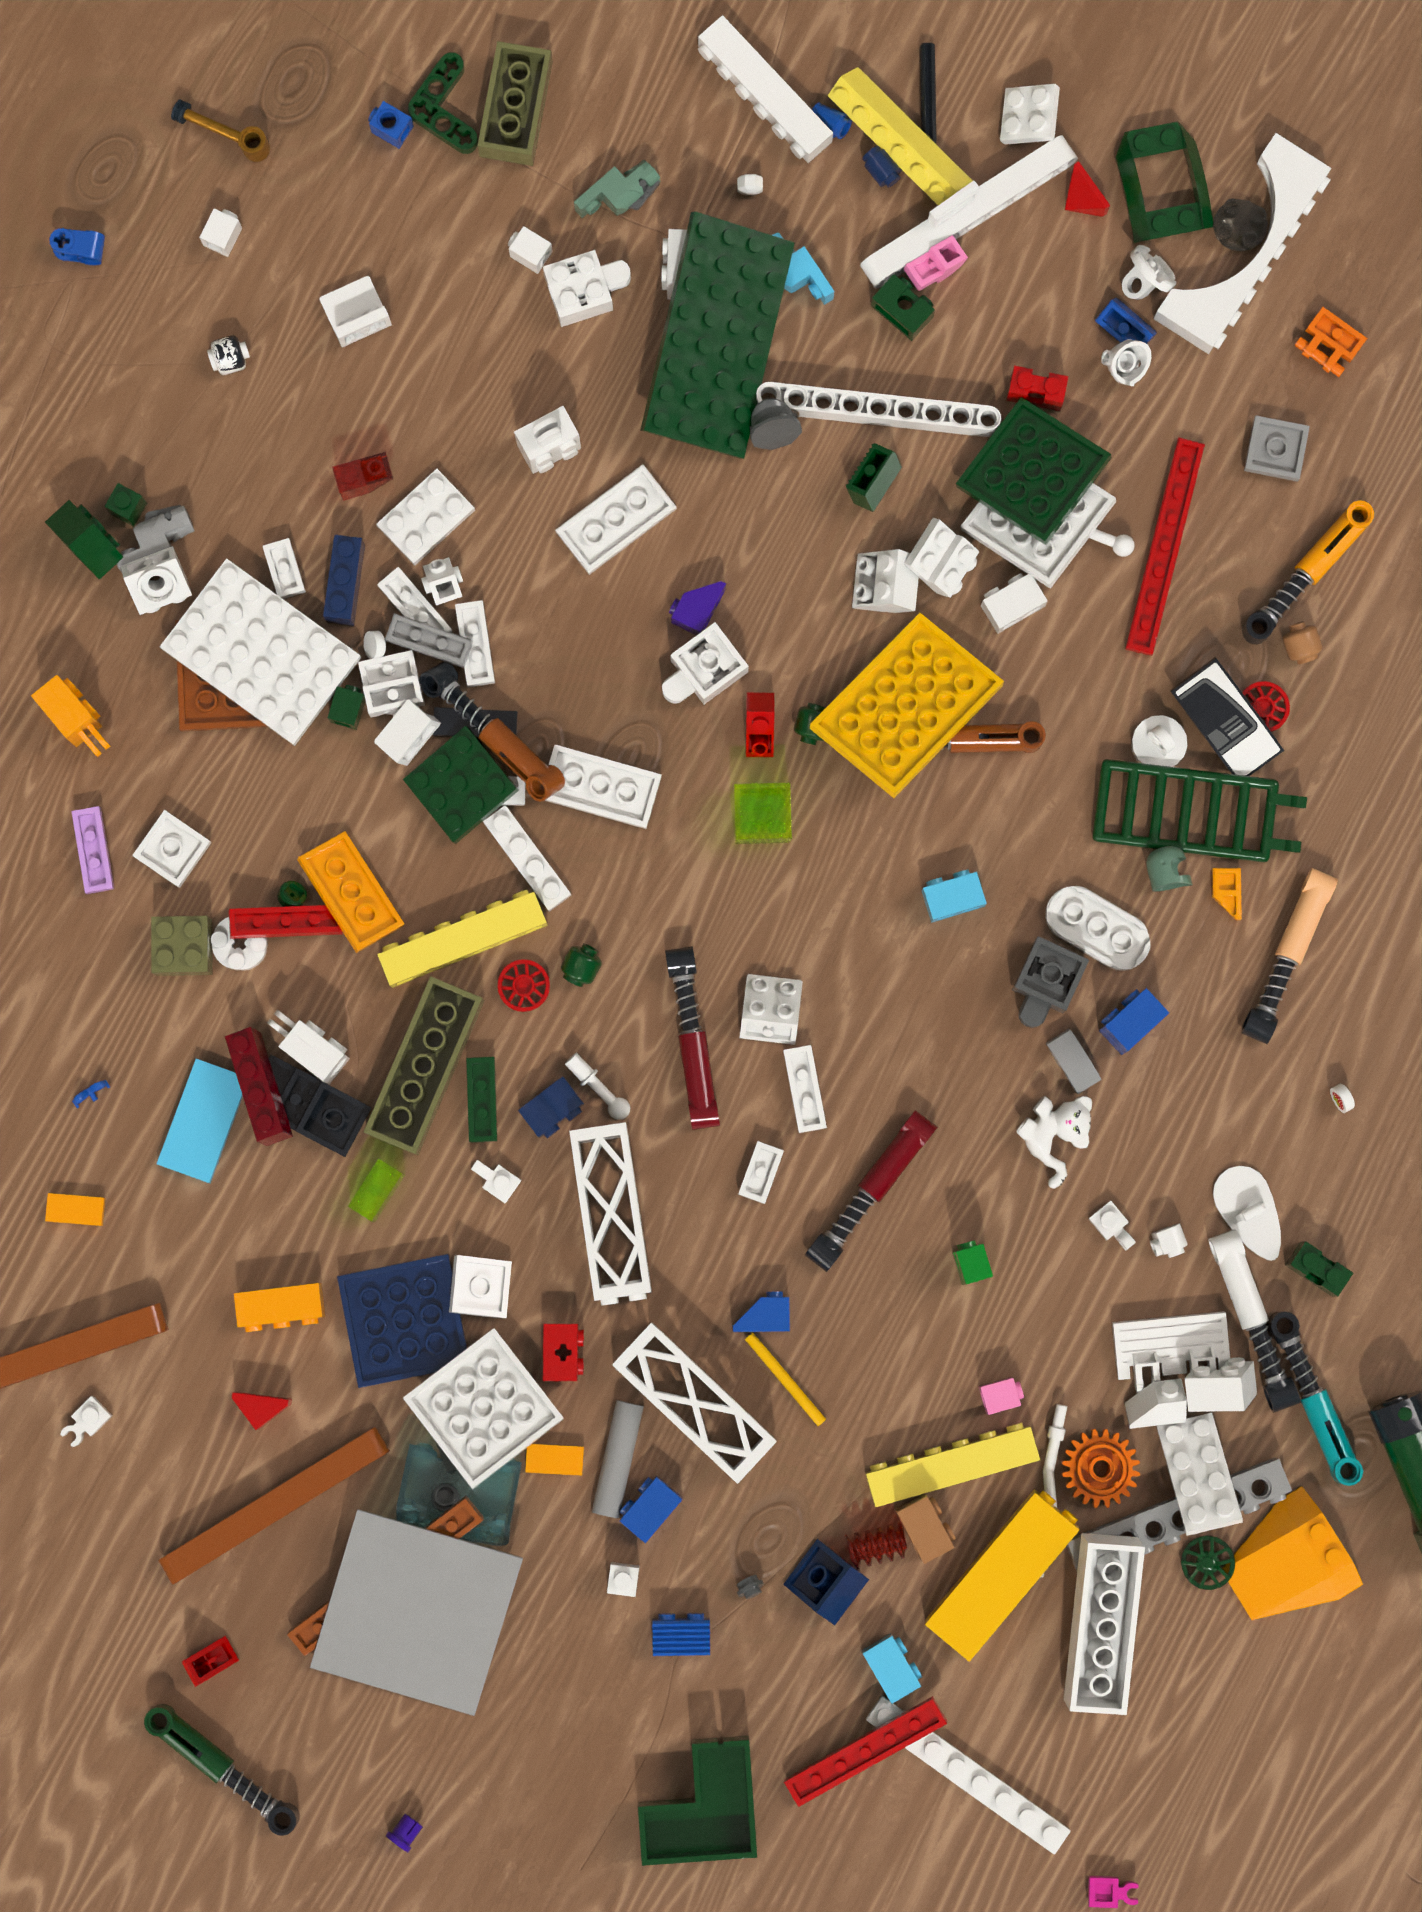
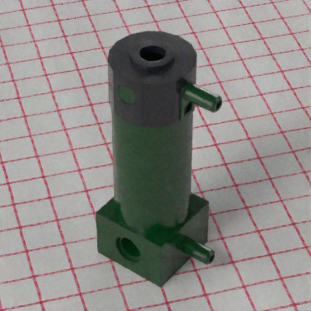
[1368,1391,1422,1554]

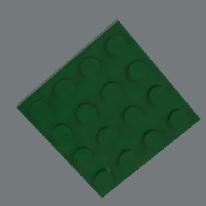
[956,397,1112,545]

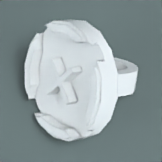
[1122,245,1176,300]
[1131,715,1188,767]

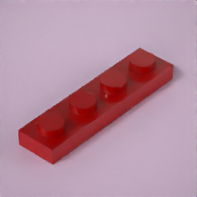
[228,905,343,939]

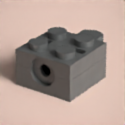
[1012,936,1089,1028]

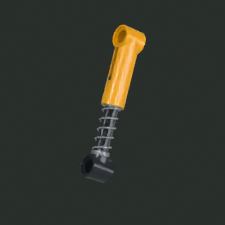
[1242,500,1374,645]

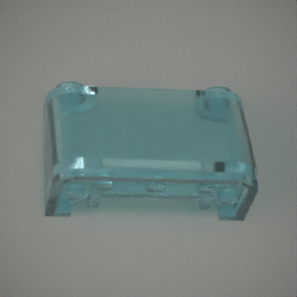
[396,1443,522,1546]

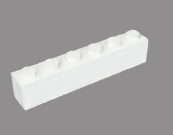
[698,15,833,163]

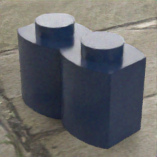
[518,1077,584,1139]

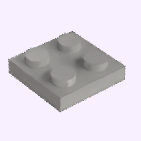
[1244,415,1310,482]

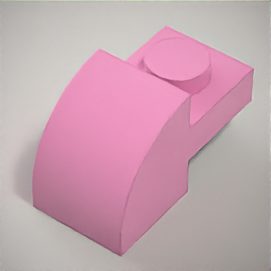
[904,235,968,291]

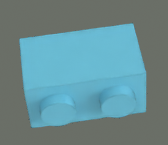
[922,869,987,923]
[862,1633,922,1704]

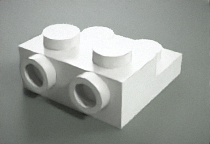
[904,518,979,598]

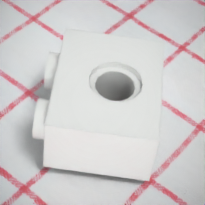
[121,546,192,615]

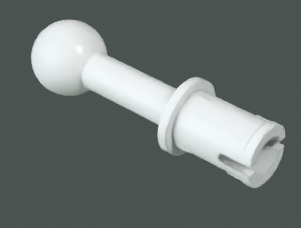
[1089,529,1135,557]
[565,1052,630,1120]

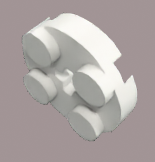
[211,917,268,971]

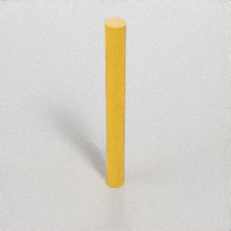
[745,1333,826,1426]

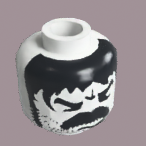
[207,335,250,375]

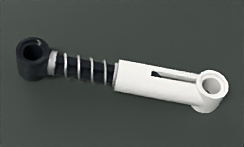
[1208,1229,1301,1413]

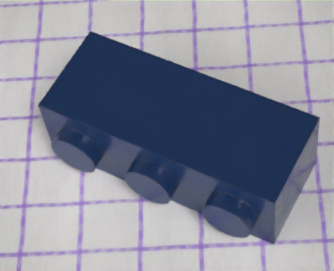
[323,535,365,626]

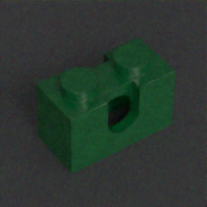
[871,274,935,341]
[1285,1241,1353,1297]

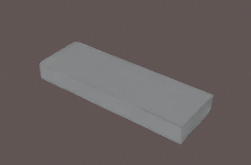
[385,613,473,668]

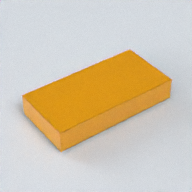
[45,1193,106,1226]
[525,1444,584,1476]

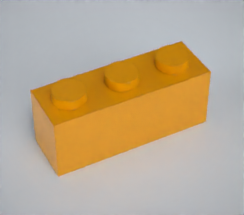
[234,1283,325,1332]

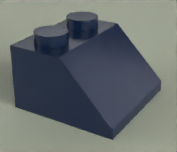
[783,1539,869,1625]

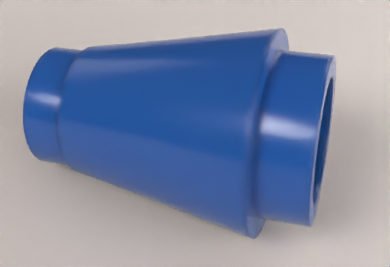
[812,102,852,139]

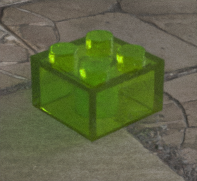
[734,783,792,844]

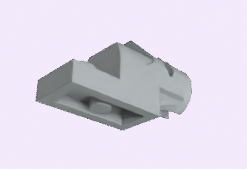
[117,505,195,572]

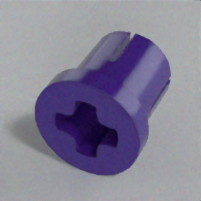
[385,1813,423,1853]

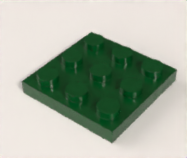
[403,726,519,844]

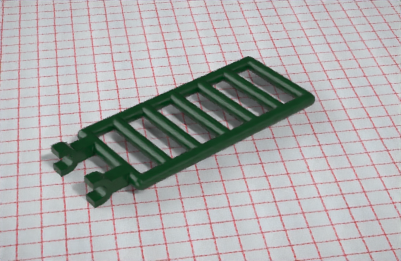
[1092,759,1307,862]

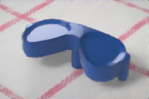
[72,1080,110,1108]

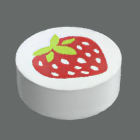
[1330,1084,1355,1113]

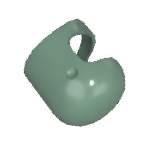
[1146,846,1193,892]

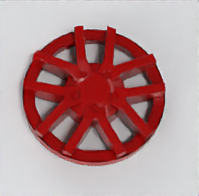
[1242,681,1290,732]
[497,959,550,1012]

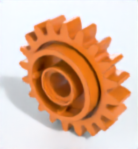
[1061,1429,1140,1508]

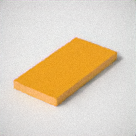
[297,831,405,953]

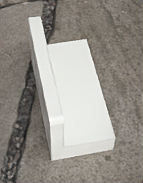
[374,700,441,766]

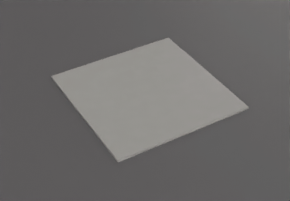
[310,1509,523,1716]

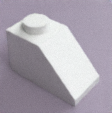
[1125,1379,1187,1429]

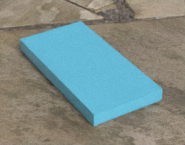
[157,1059,243,1184]

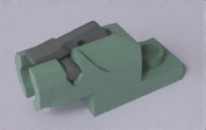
[574,160,661,218]

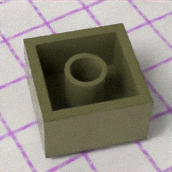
[151,916,213,976]

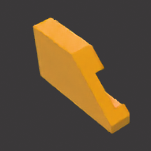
[1211,868,1242,920]

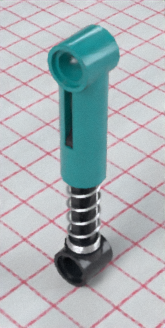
[1267,1312,1363,1486]

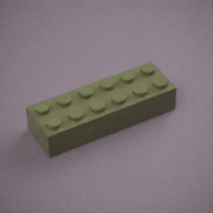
[364,976,484,1155]

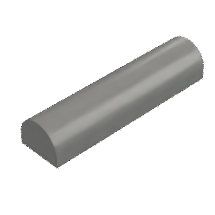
[591,1400,644,1518]

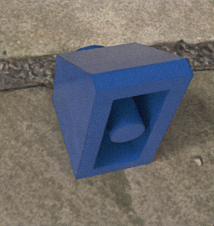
[733,1291,790,1332]

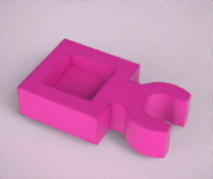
[1088,1876,1139,1908]

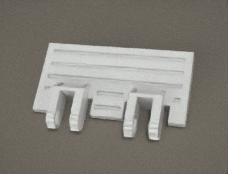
[1112,1311,1230,1393]

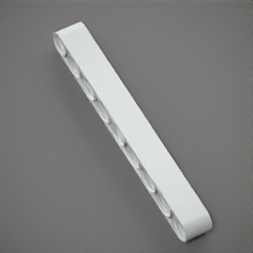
[860,135,1078,289]
[756,382,1001,437]

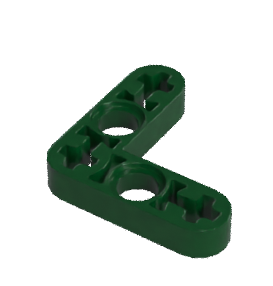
[408,52,478,154]

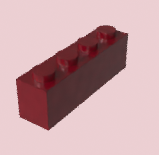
[225,1027,293,1146]

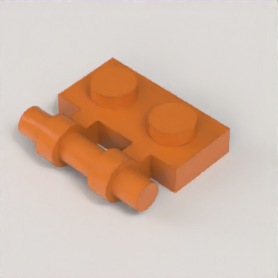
[1294,307,1368,377]

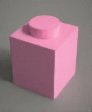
[979,1377,1024,1415]

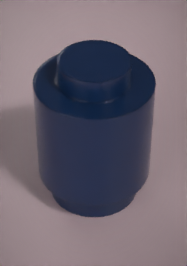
[862,145,902,188]

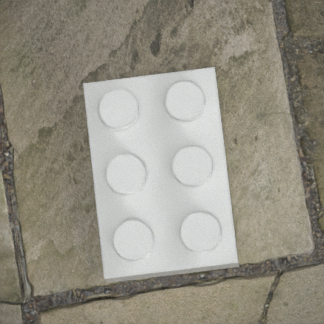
[376,469,475,566]

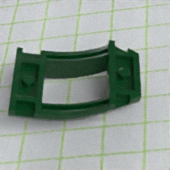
[1115,122,1214,243]

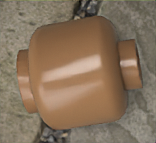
[1282,621,1323,664]

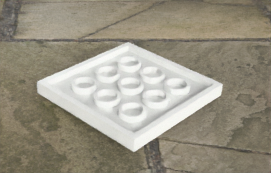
[960,483,1116,589]
[403,1328,564,1490]

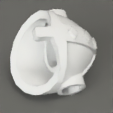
[1101,339,1152,386]

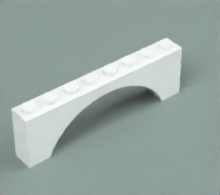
[1154,133,1331,354]

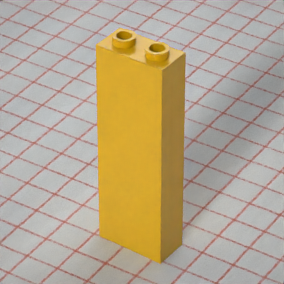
[925,1489,1079,1662]

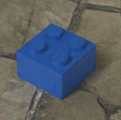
[1099,988,1169,1055]

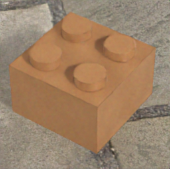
[894,1494,956,1564]

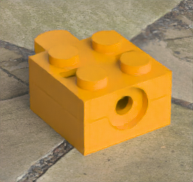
[31,675,111,757]

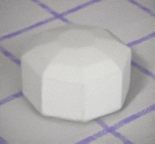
[737,174,763,195]

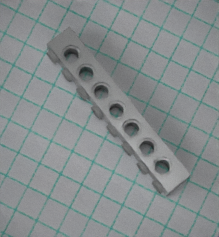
[1067,1458,1292,1571]

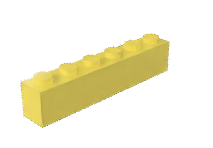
[828,67,973,205]
[377,890,548,988]
[865,1422,1040,1507]

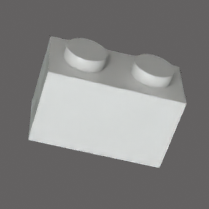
[981,573,1047,634]

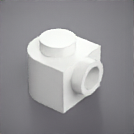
[1150,1223,1188,1258]

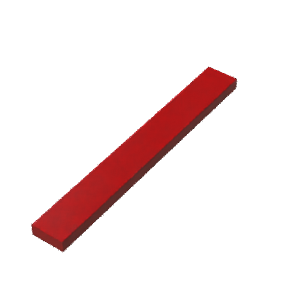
[1125,437,1205,656]

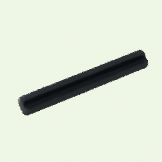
[920,43,937,145]

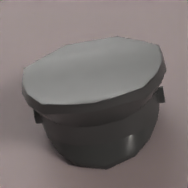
[749,399,802,450]

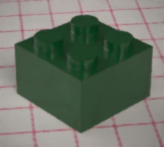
[45,500,124,580]

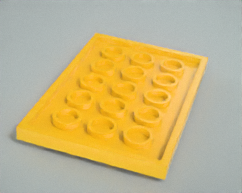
[810,613,1004,798]

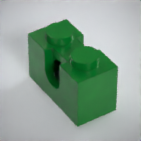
[952,1240,993,1285]

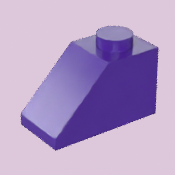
[669,581,726,636]

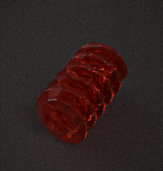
[845,1522,907,1570]

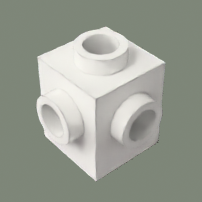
[421,557,463,605]

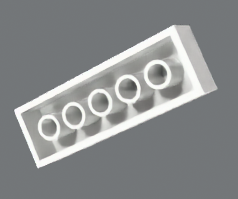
[1064,1533,1145,1715]

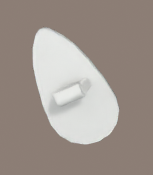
[1213,1166,1281,1261]

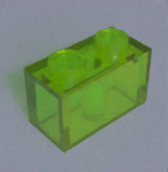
[348,1159,405,1222]

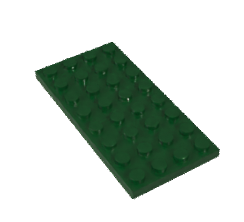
[640,211,795,459]

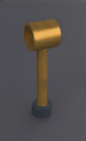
[171,99,270,162]

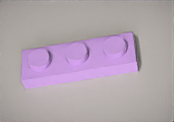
[71,806,114,894]

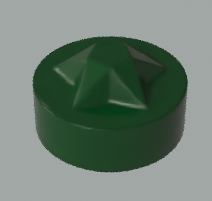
[277,881,307,907]

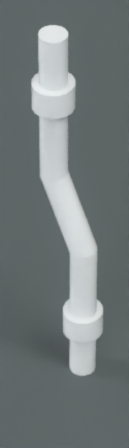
[1041,1404,1068,1577]

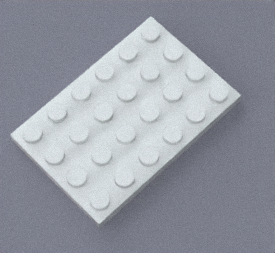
[160,558,361,746]

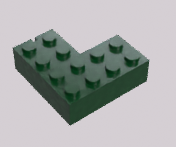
[638,1736,757,1866]

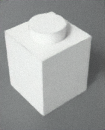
[199,209,242,257]
[508,226,553,274]
[607,1562,640,1597]

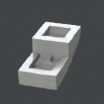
[1046,1029,1102,1094]

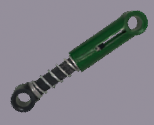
[144,1704,300,1836]

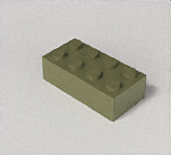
[477,41,553,166]

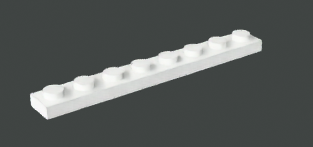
[866,1695,1071,1855]

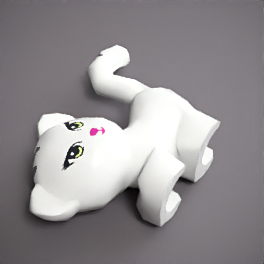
[1016,1096,1092,1189]

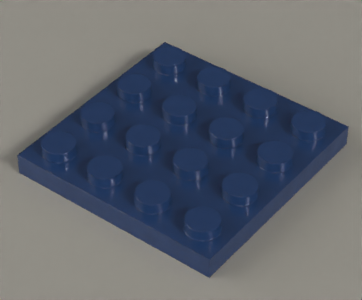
[337,1254,467,1388]

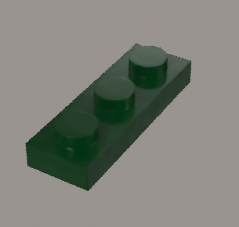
[466,1057,498,1143]

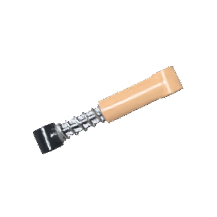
[1241,868,1338,1044]

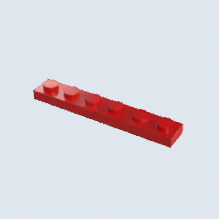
[784,1696,947,1807]

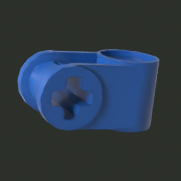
[49,228,105,265]

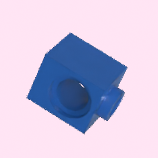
[368,101,414,149]

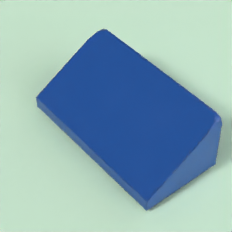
[1095,298,1157,344]

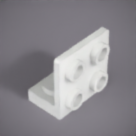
[320,276,392,347]
[740,974,803,1045]

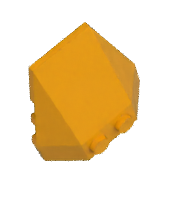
[1222,1486,1363,1620]

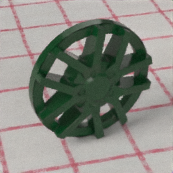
[1181,1536,1235,1590]

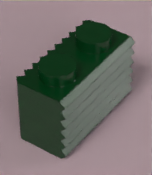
[846,443,902,512]

